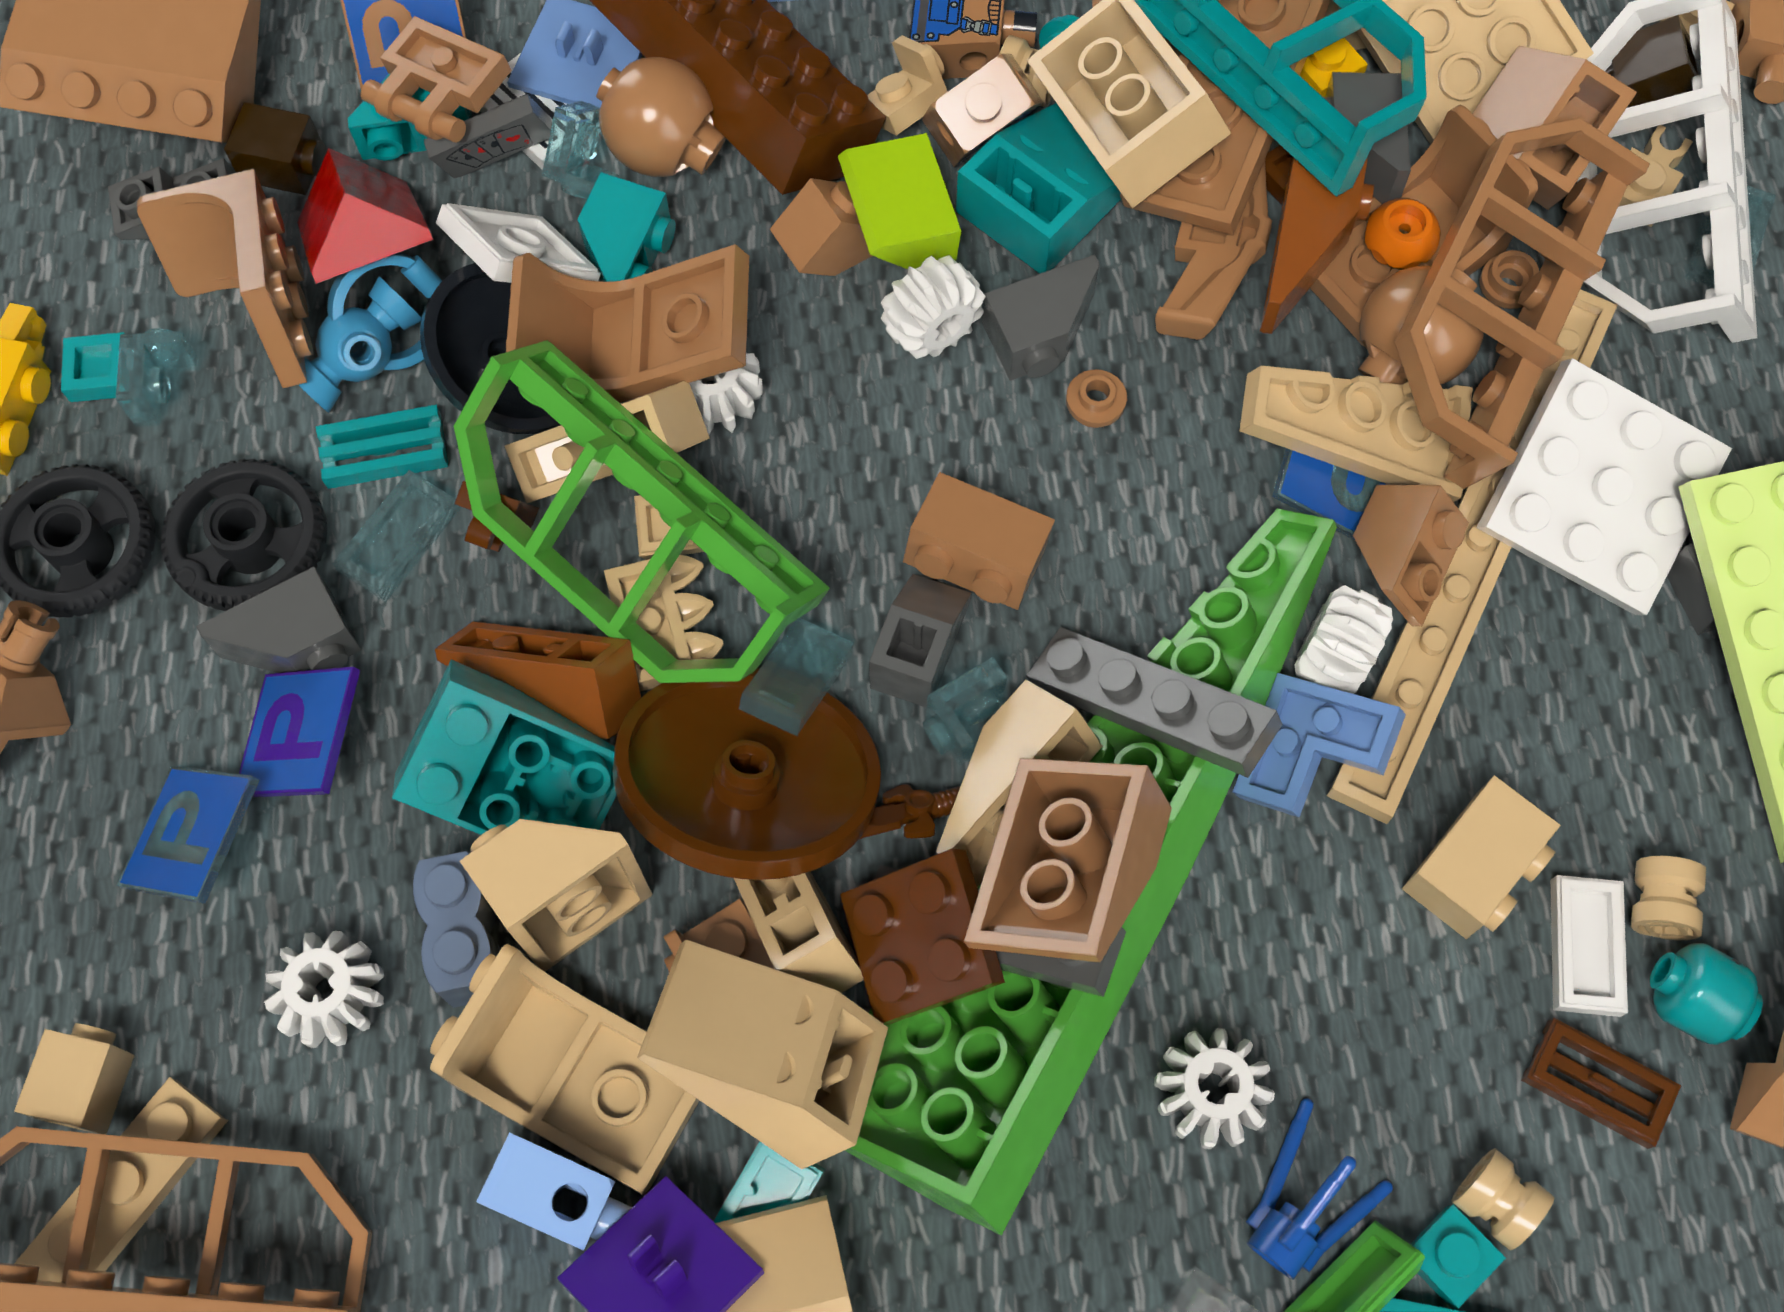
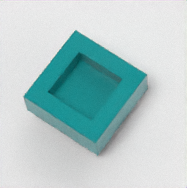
[61,332,132,402]
[1410,1204,1506,1309]

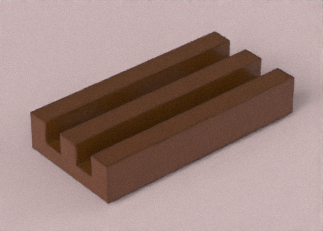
[1521,1018,1681,1149]

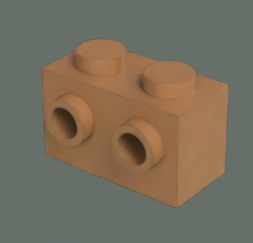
[903,472,1055,610]

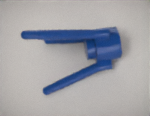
[1246,1098,1393,1280]

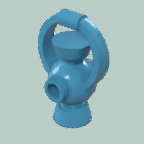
[298,253,443,413]

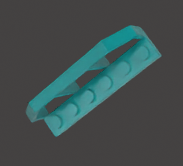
[1134,0,1427,197]

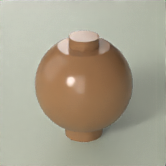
[596,57,726,177]
[1358,266,1484,385]

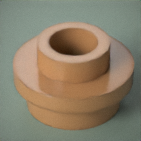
[1479,250,1539,309]
[1066,369,1127,428]

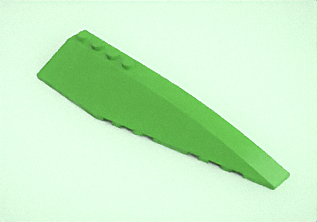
[844,508,1337,1236]

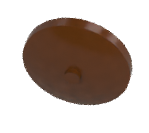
[613,668,881,880]

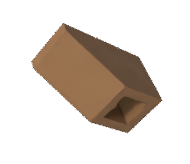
[770,178,872,276]
[1353,485,1469,627]

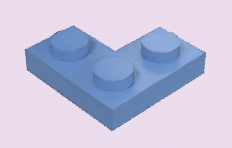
[1233,673,1406,817]

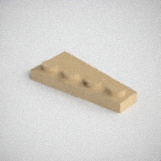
[1239,366,1473,502]

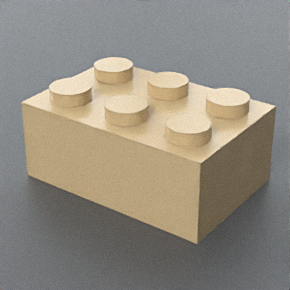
[1026,0,1231,208]

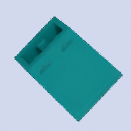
[956,103,1121,274]
[392,659,617,835]

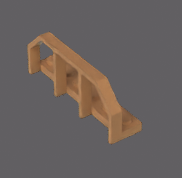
[1395,118,1650,489]
[0,1126,373,1312]

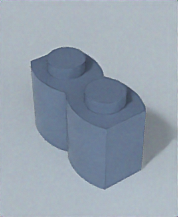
[413,851,501,1008]

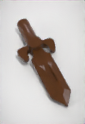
[860,784,960,839]

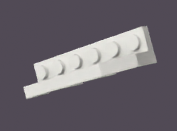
[1577,0,1757,343]

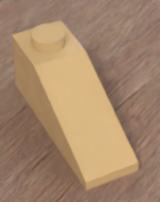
[504,381,710,503]
[936,679,1102,888]
[734,871,864,993]

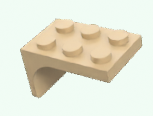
[430,944,700,1196]

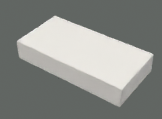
[1550,875,1628,1017]

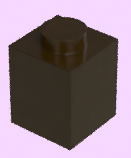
[1605,15,1700,108]
[224,102,327,195]

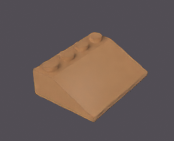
[0,0,261,143]

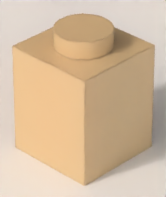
[14,1023,134,1135]

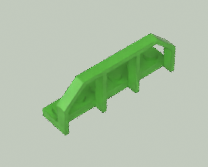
[454,340,830,683]

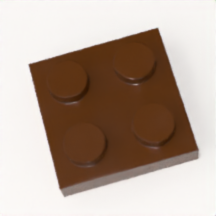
[840,848,1005,1025]

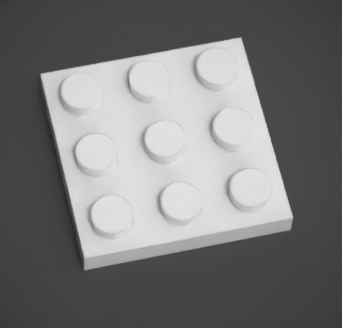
[1476,358,1732,615]

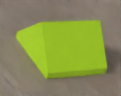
[838,133,961,270]

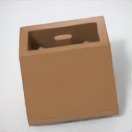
[1472,46,1637,210]

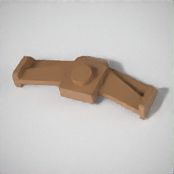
[1155,160,1272,340]

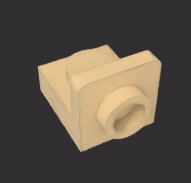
[867,35,948,136]

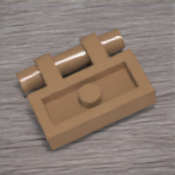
[361,16,512,143]

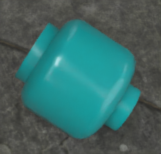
[1650,943,1763,1045]

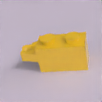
[0,303,51,476]

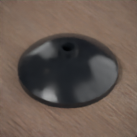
[420,263,560,434]

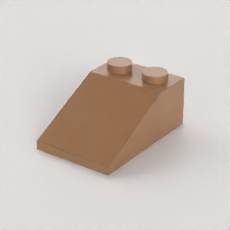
[964,758,1172,963]

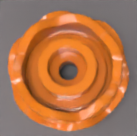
[1365,198,1441,269]

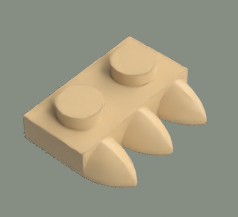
[604,555,724,692]

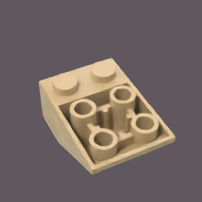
[637,940,888,1169]

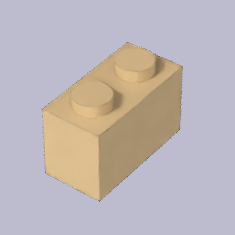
[1402,775,1561,939]

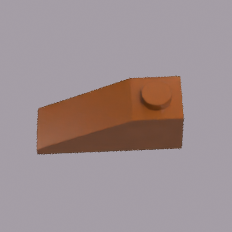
[1260,157,1374,334]
[435,621,641,739]

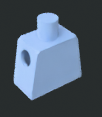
[476,1132,632,1251]

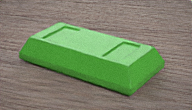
[1284,1220,1425,1312]

